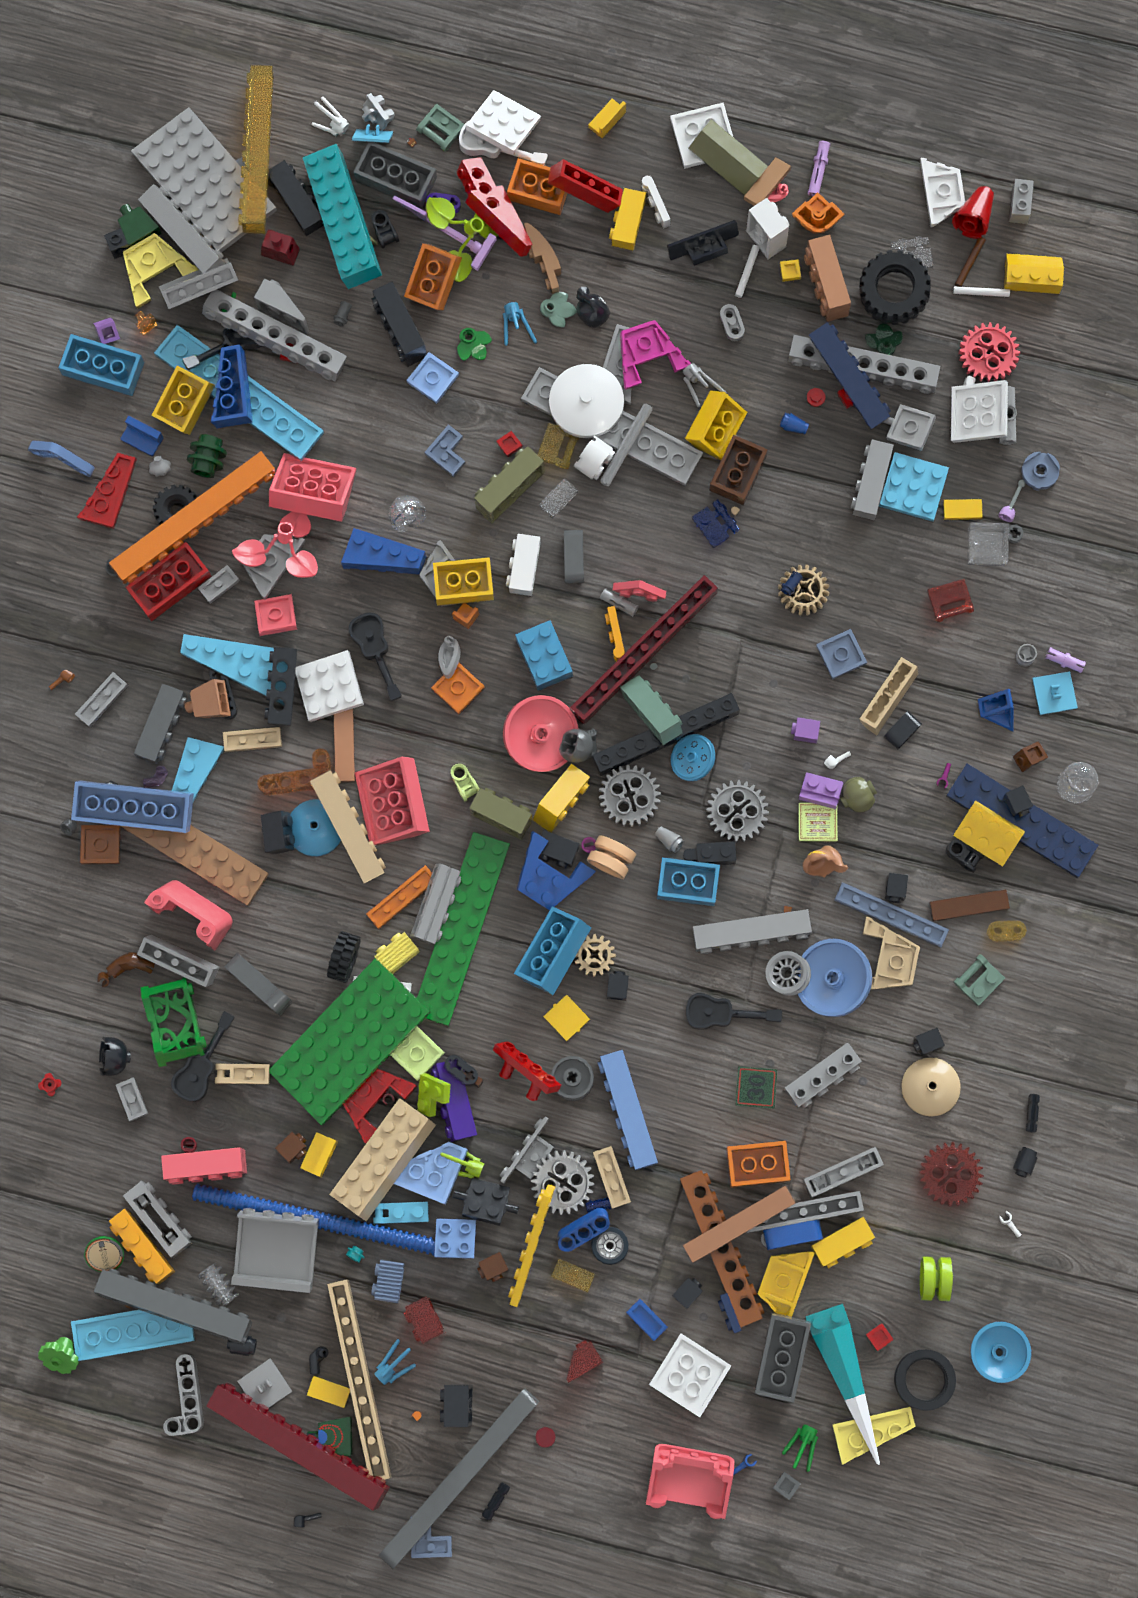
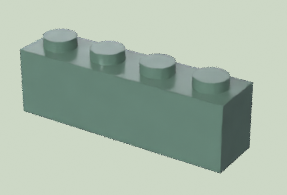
[620,675,682,745]

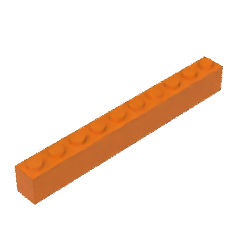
[109,451,275,584]

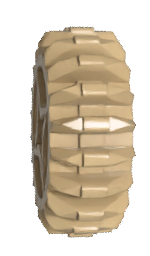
[778,565,829,616]

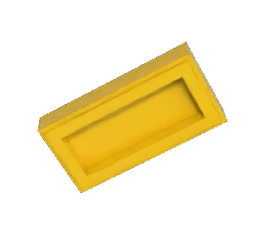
[943,499,982,520]
[307,1376,350,1408]

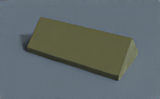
[688,119,768,196]

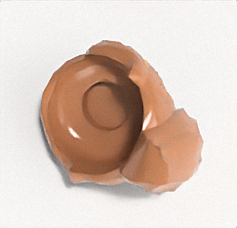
[803,846,848,878]

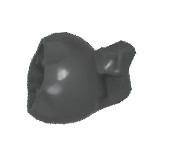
[559,728,597,763]

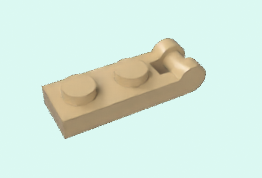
[215,1064,270,1085]

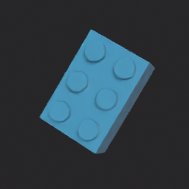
[515,620,573,691]
[657,857,720,906]

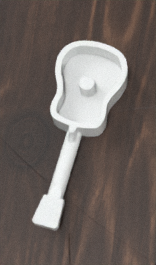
[459,121,548,165]

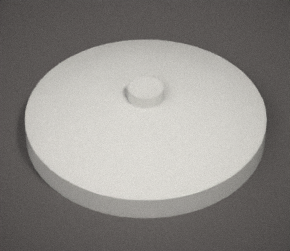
[549,364,624,438]

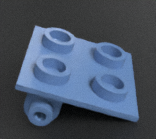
[434,1219,476,1259]

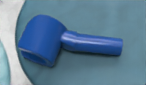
[733,1454,757,1476]

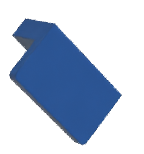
[121,416,164,456]

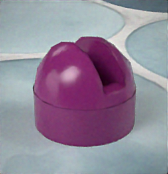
[581,837,596,853]

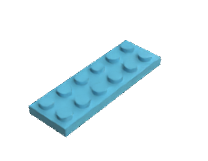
[71,1310,195,1361]

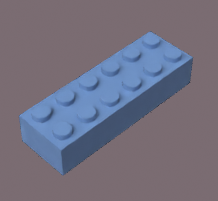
[71,781,194,833]

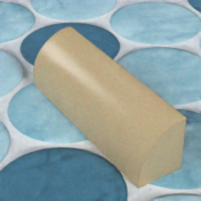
[860,657,918,735]

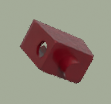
[261,230,300,266]

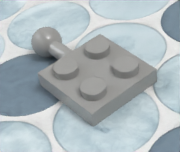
[882,404,936,451]

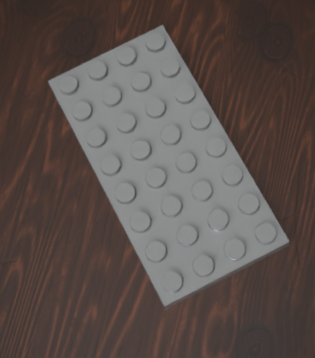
[131,107,277,253]

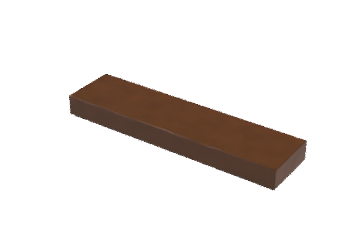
[929,889,1010,921]

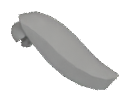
[438,636,461,679]

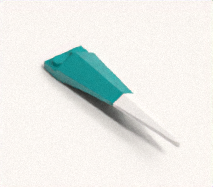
[805,1304,880,1465]

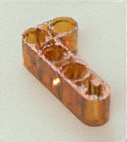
[257,748,333,795]

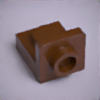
[1013,741,1048,772]

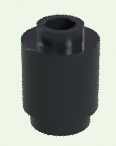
[1013,1147,1038,1178]
[227,1336,257,1356]

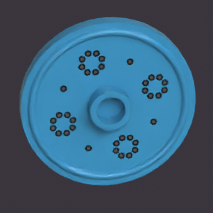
[671,734,715,781]

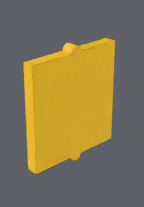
[543,995,590,1041]

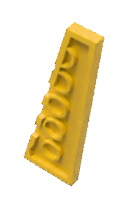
[508,1184,555,1307]

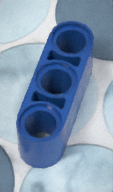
[557,1208,610,1252]
[763,1219,823,1250]

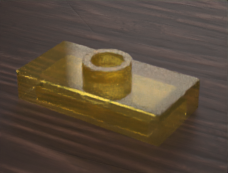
[551,1259,595,1292]

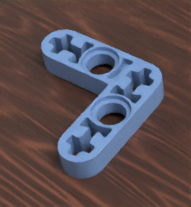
[28,441,95,477]

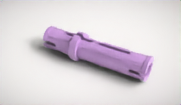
[808,141,830,197]

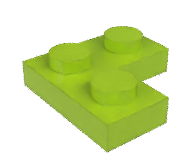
[417,1073,451,1117]

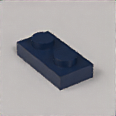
[718,1293,742,1333]

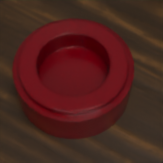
[536,1427,556,1448]

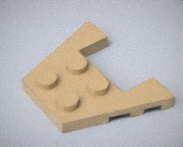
[862,917,920,990]

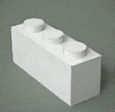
[506,534,541,596]

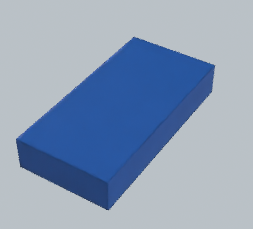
[626,1299,668,1341]

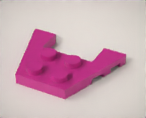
[620,320,691,390]

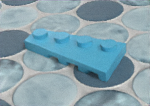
[172,737,224,802]

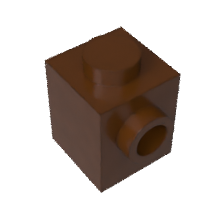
[275,1132,307,1164]
[477,1252,509,1282]

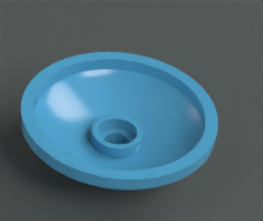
[290,799,341,856]
[971,1322,1031,1383]

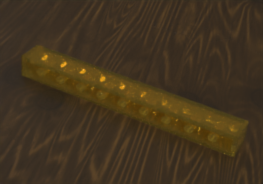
[238,65,274,234]

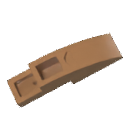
[524,223,561,295]

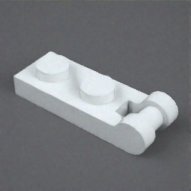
[642,176,670,229]

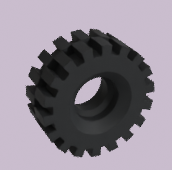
[153,484,198,525]
[327,931,361,983]

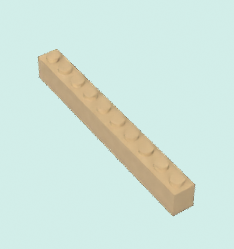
[327,1280,391,1480]

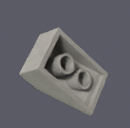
[254,279,309,334]

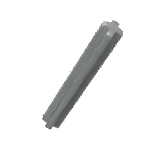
[600,404,652,486]

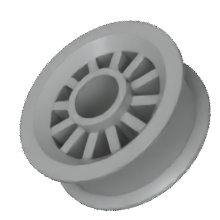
[766,951,811,996]

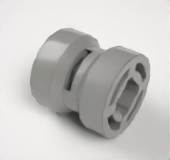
[1015,644,1037,667]

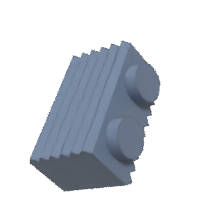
[371,1260,405,1303]

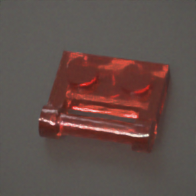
[927,579,974,622]

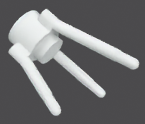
[311,97,349,137]

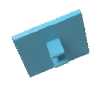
[352,124,393,143]
[1032,671,1078,715]

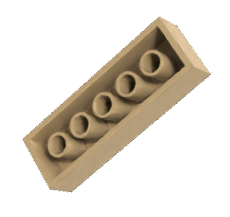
[329,1098,436,1221]

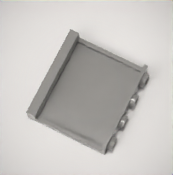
[159,258,238,309]
[231,1208,319,1293]

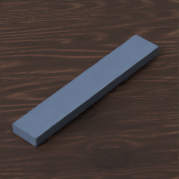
[834,882,949,948]

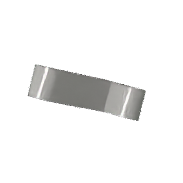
[163,1354,204,1436]

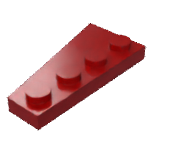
[77,453,137,529]

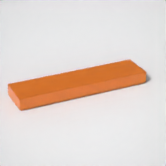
[366,865,432,929]

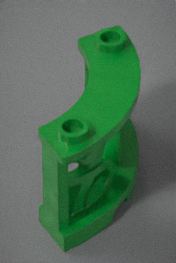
[140,977,207,1067]

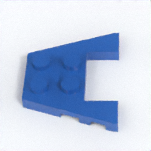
[517,831,596,910]

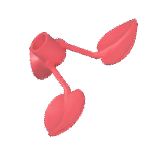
[232,512,318,578]

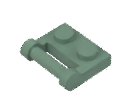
[416,104,464,152]
[953,954,1005,1006]

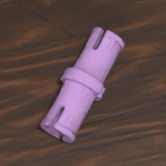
[1045,647,1086,673]

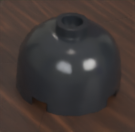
[99,1037,131,1076]

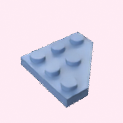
[394,1142,468,1205]

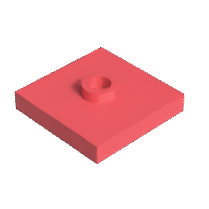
[254,594,297,636]

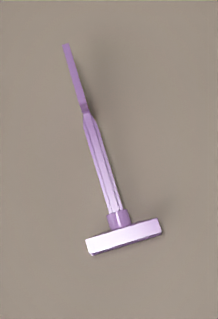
[393,196,497,271]

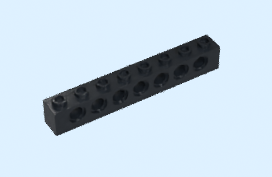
[592,693,740,777]

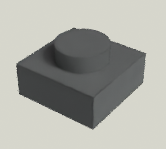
[773,1472,801,1500]

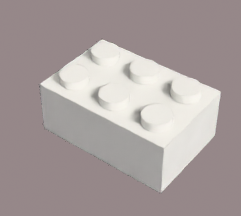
[746,198,789,259]

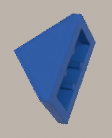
[978,689,1014,731]

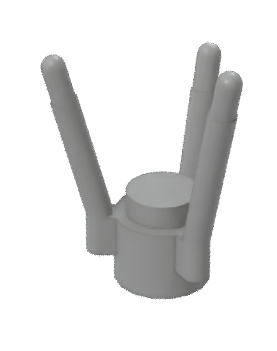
[683,363,726,408]

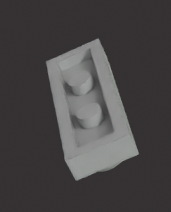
[75,672,128,727]

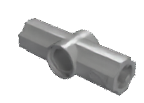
[999,386,1017,445]

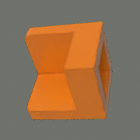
[452,603,479,629]

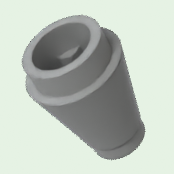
[655,826,684,853]

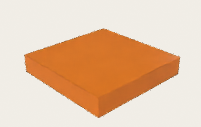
[431,663,485,714]

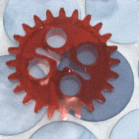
[919,1142,984,1207]

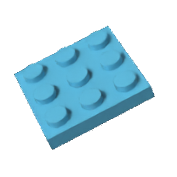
[879,452,949,522]

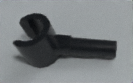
[294,1513,322,1527]

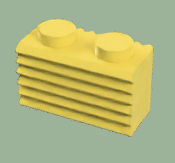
[374,932,420,974]

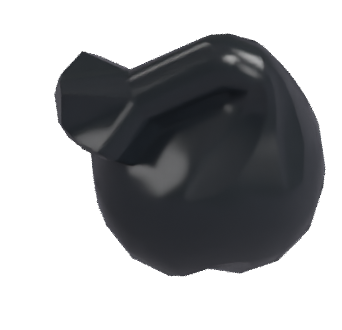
[576,287,610,328]

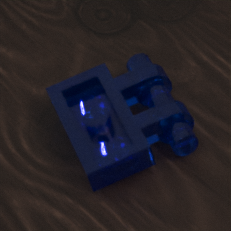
[692,499,740,548]

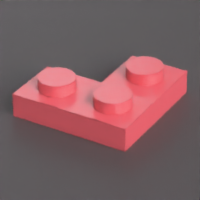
[612,580,666,602]

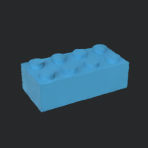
[58,334,145,396]
[514,906,591,995]

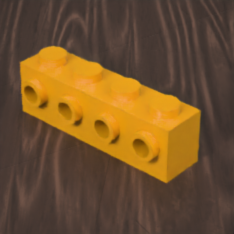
[109,1209,175,1284]

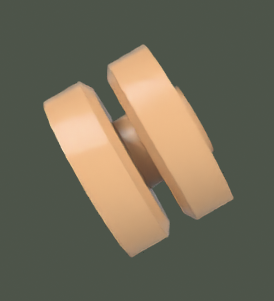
[587,835,636,879]

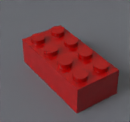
[125,542,212,622]

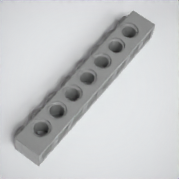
[202,289,347,381]
[788,335,940,394]

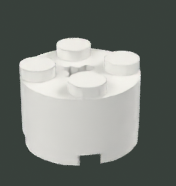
[573,436,615,480]

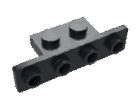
[667,220,739,266]

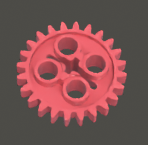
[958,322,1020,382]

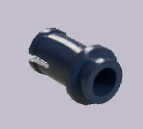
[781,571,803,596]

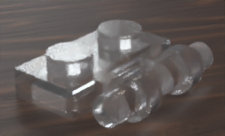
[891,236,934,273]

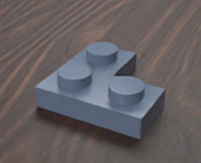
[424,425,465,477]
[410,1516,452,1558]

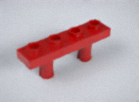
[493,1042,561,1101]

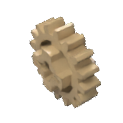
[575,934,616,977]

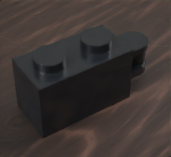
[683,841,736,865]

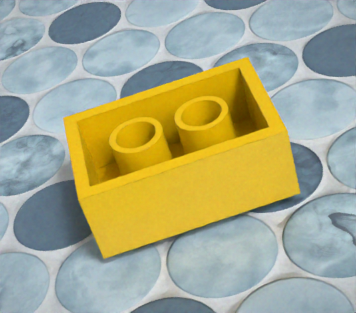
[151,365,215,435]
[433,557,494,606]
[953,800,1025,866]

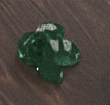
[865,323,903,355]

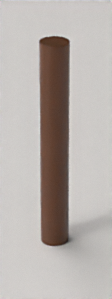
[955,237,986,287]

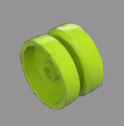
[920,1257,953,1301]

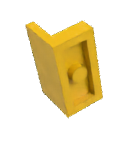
[588,99,626,138]
[300,1132,338,1178]

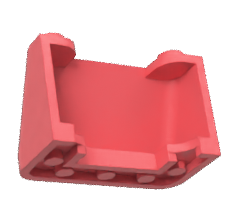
[144,880,233,951]
[646,1444,734,1519]

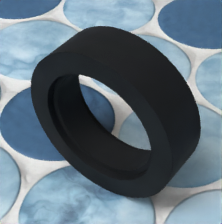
[894,1349,956,1411]

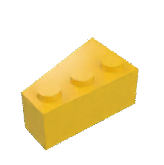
[533,764,590,833]

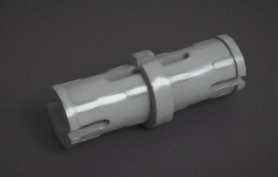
[600,588,639,617]

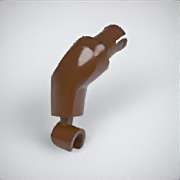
[97,952,155,987]

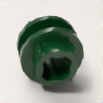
[186,434,227,478]

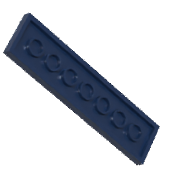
[946,763,1099,878]

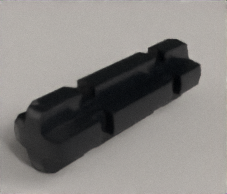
[1026,1094,1040,1133]
[482,1482,510,1521]

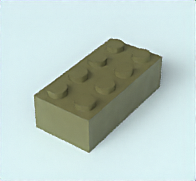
[474,446,545,524]

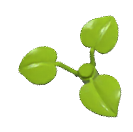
[426,197,498,282]

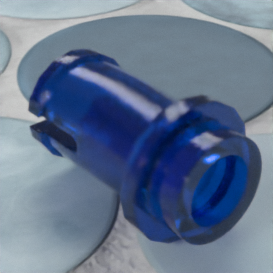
[585,1197,611,1213]

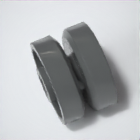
[551,1056,594,1101]

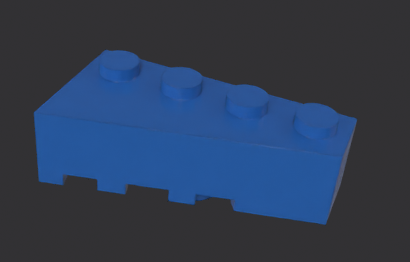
[211,345,253,428]
[341,528,426,574]

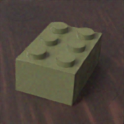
[469,788,533,840]

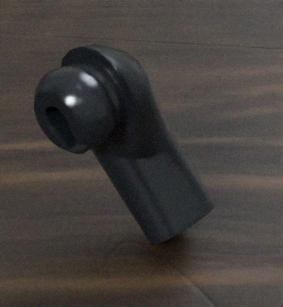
[309,1346,329,1374]

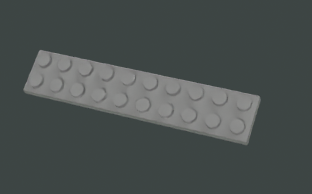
[521,367,703,486]

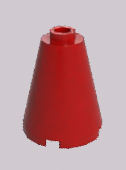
[952,186,994,239]

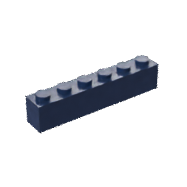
[809,322,891,430]

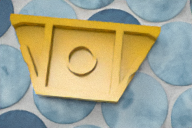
[758,1251,815,1317]

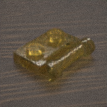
[538,423,579,469]

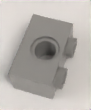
[1009,179,1034,224]

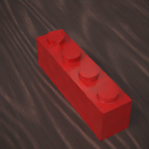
[548,159,623,213]

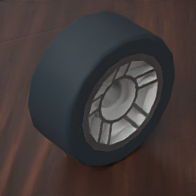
[591,1227,629,1265]

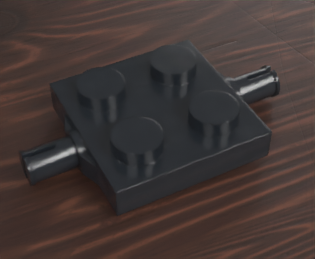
[453,1178,519,1226]

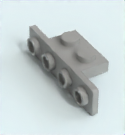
[500,1116,554,1184]

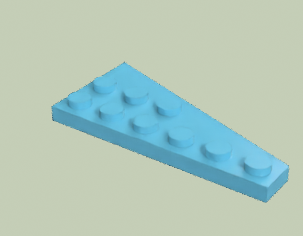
[181,634,288,706]

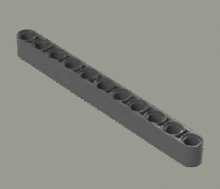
[378,1388,540,1569]

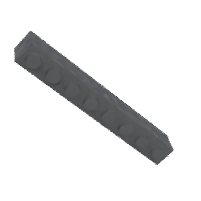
[94,1269,252,1345]

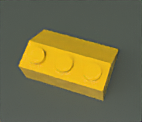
[1004,254,1064,294]
[685,391,748,460]

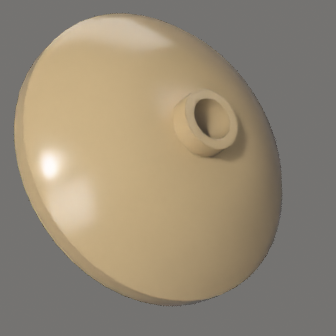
[901,1058,960,1117]

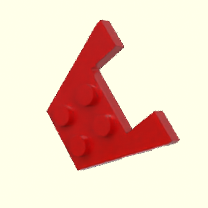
[343,1068,417,1143]

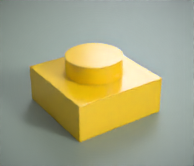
[780,259,801,282]

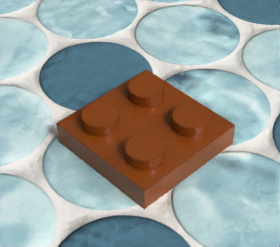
[80,825,121,864]

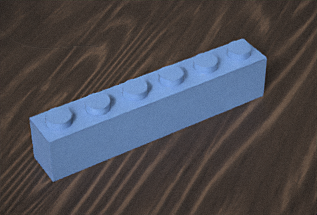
[598,1050,658,1171]

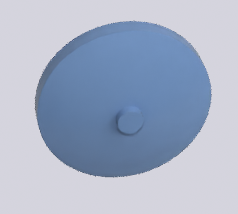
[795,939,872,1017]

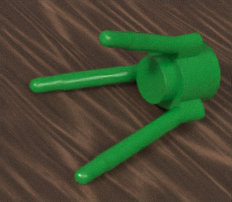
[782,1424,818,1472]

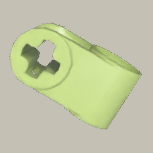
[451,764,480,802]

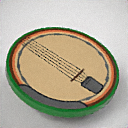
[84,1236,124,1272]

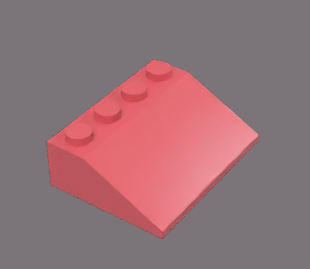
[269,453,356,522]
[355,757,430,846]

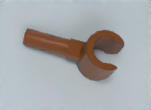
[49,670,75,690]

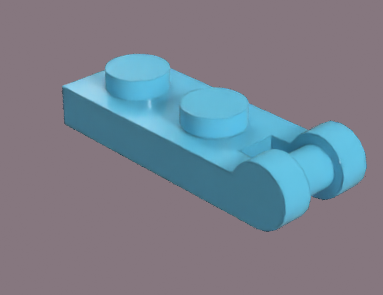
[373,1202,429,1224]

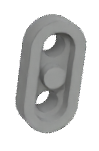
[720,304,745,341]

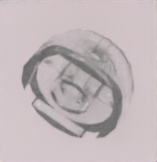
[388,495,427,532]

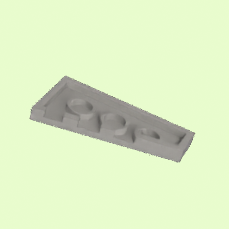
[603,324,631,405]

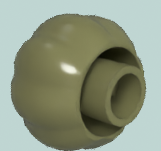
[840,777,877,812]

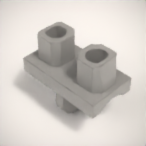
[362,93,395,131]

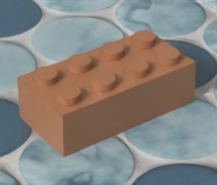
[804,235,851,322]

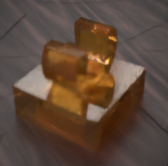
[135,311,158,336]

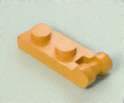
[604,606,624,662]

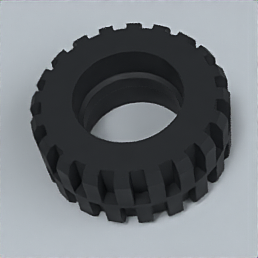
[859,250,931,325]

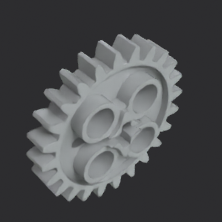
[599,765,661,827]
[706,780,769,843]
[530,1150,594,1215]

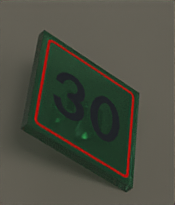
[735,1066,777,1109]

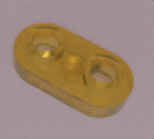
[987,920,1027,942]

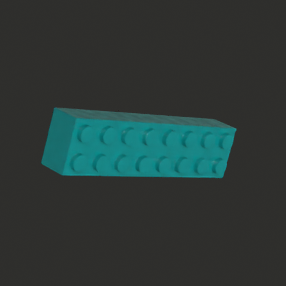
[303,144,382,289]

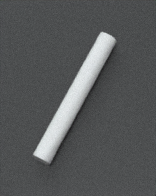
[735,245,760,298]
[953,286,1010,297]

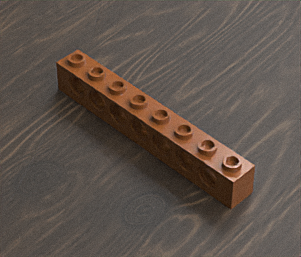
[680,1170,764,1327]

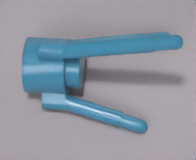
[503,302,537,346]
[374,1339,416,1385]

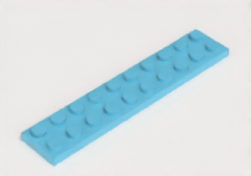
[154,325,324,461]

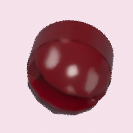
[181,1137,197,1153]

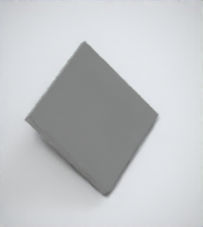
[237,1358,292,1408]

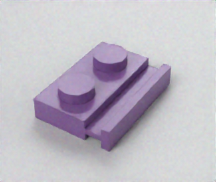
[799,772,843,809]

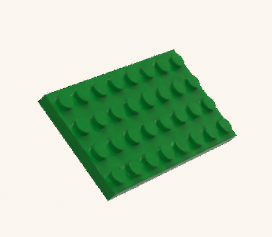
[269,958,431,1125]

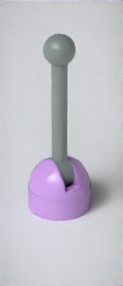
[998,480,1026,522]

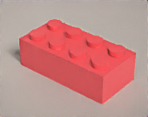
[161,1147,247,1185]

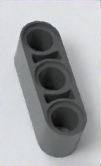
[564,530,584,583]

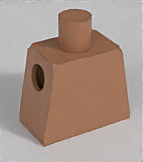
[185,679,231,718]

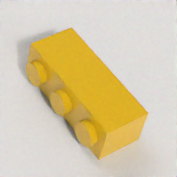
[609,188,646,250]
[811,1217,875,1268]

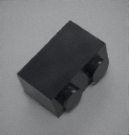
[261,810,295,855]
[538,830,580,869]

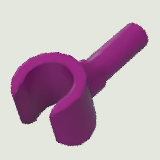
[936,763,951,789]

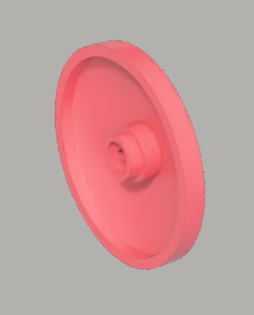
[503,695,578,772]

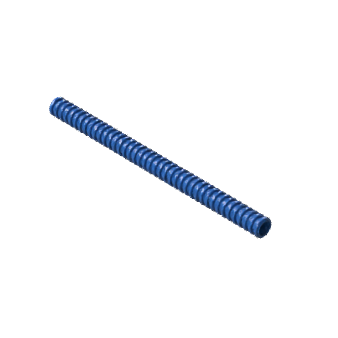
[192,1183,435,1256]

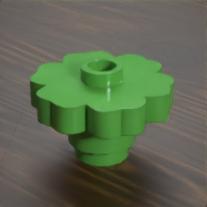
[38,1337,79,1374]

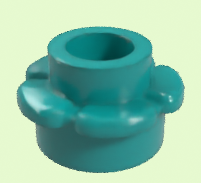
[346,1246,365,1263]

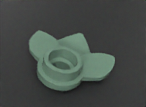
[540,292,577,327]

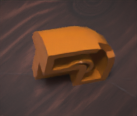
[792,192,845,233]

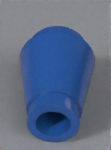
[780,413,809,434]

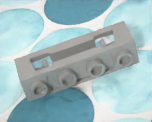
[802,1147,884,1199]
[123,1181,192,1258]

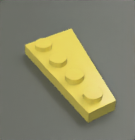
[832,1407,915,1465]

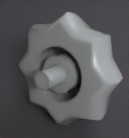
[149,456,171,477]

